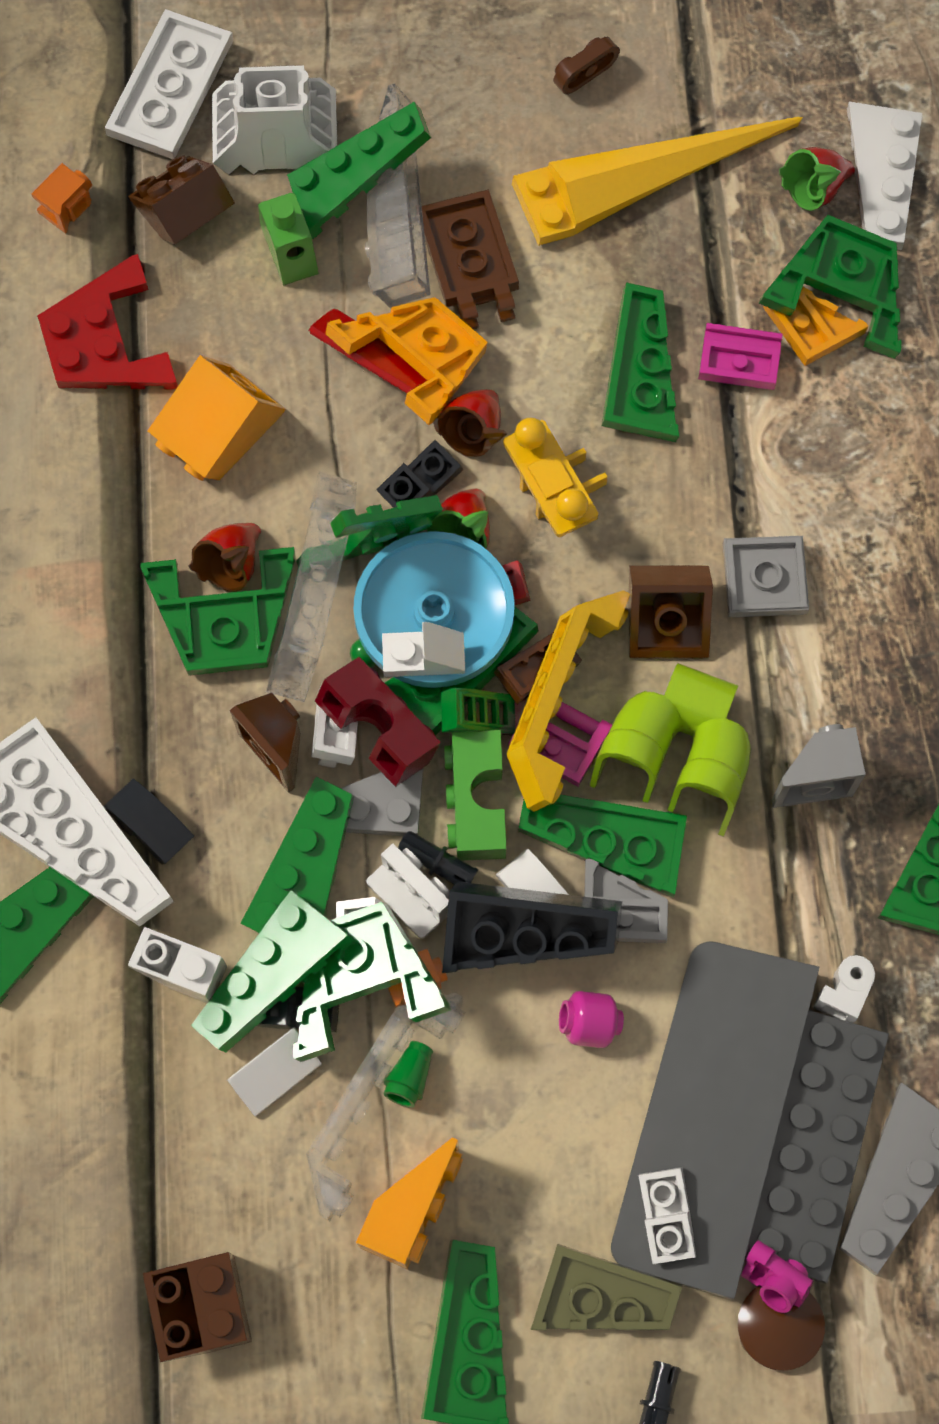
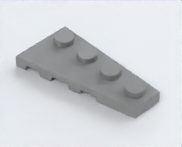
[839,1083,939,1275]

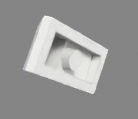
[382,622,465,677]

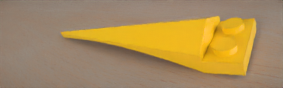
[512,117,803,246]

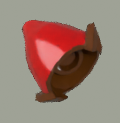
[433,389,507,457]
[188,523,261,591]

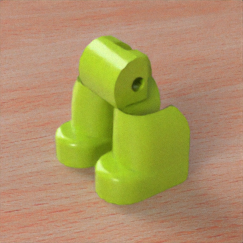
[589,663,751,837]

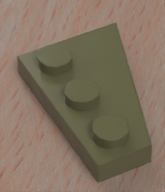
[531,1244,682,1330]

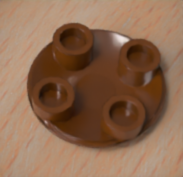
[738,1285,825,1371]

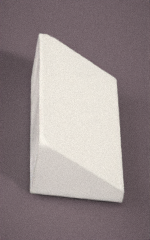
[227,1027,322,1117]

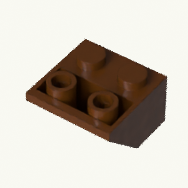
[128,155,235,245]
[143,1252,252,1362]

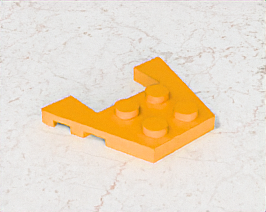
[326,297,488,425]

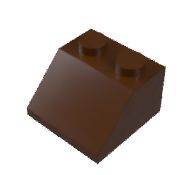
[628,565,713,658]

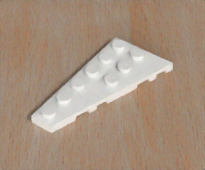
[0,718,174,927]

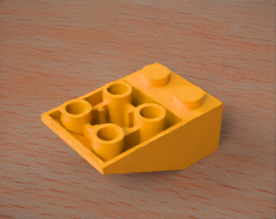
[356,1137,463,1270]

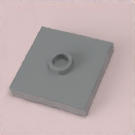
[723,536,809,617]

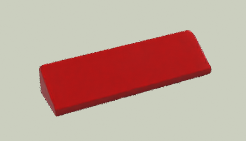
[308,309,454,404]

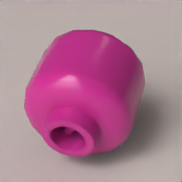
[559,991,624,1048]

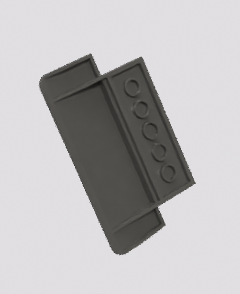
[611,941,889,1300]

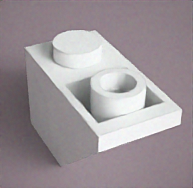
[128,927,227,1003]

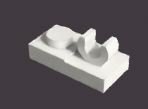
[311,684,358,768]

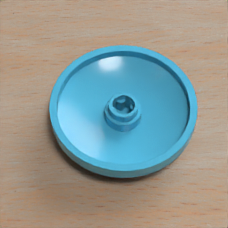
[353,531,515,688]

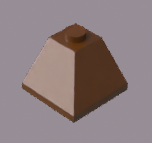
[230,692,301,793]

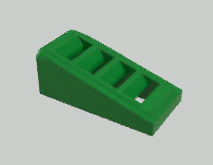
[441,688,516,736]

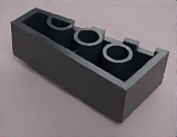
[442,881,623,974]

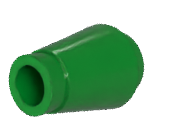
[383,1041,433,1108]

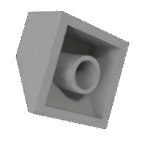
[771,724,866,808]

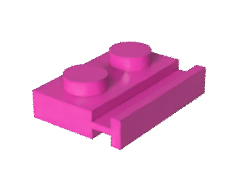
[698,323,783,390]

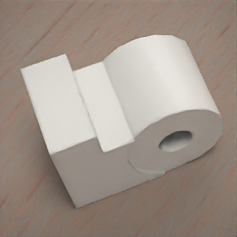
[813,955,875,1023]

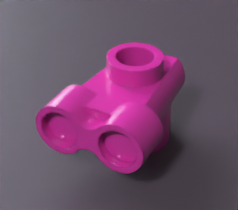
[741,1240,813,1313]

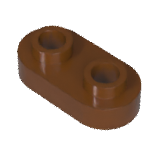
[553,37,620,95]

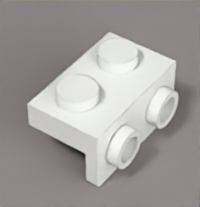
[366,843,449,939]

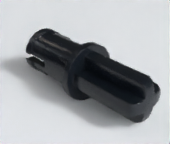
[398,831,479,885]
[639,1361,681,1424]

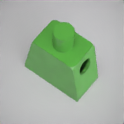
[258,193,319,286]

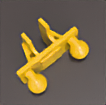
[503,417,608,537]

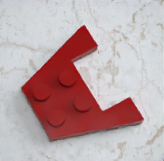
[37,254,178,390]

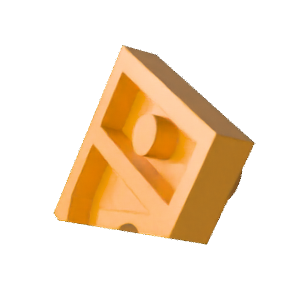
[763,287,868,366]

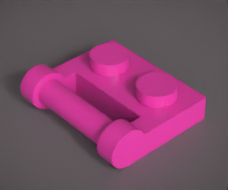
[508,702,612,787]

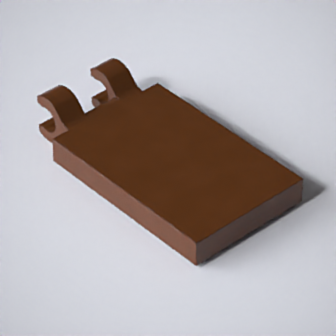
[417,189,519,329]

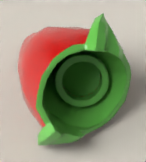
[779,147,855,211]
[427,488,490,549]

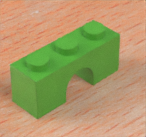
[444,730,506,861]

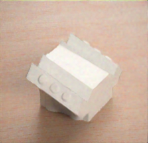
[212,65,337,175]

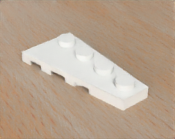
[847,102,922,250]

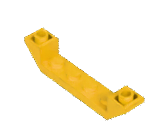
[506,590,630,812]

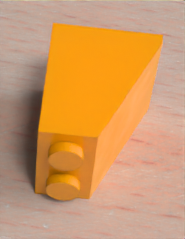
[147,355,286,481]

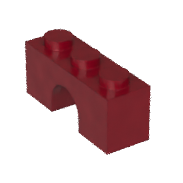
[315,657,441,787]

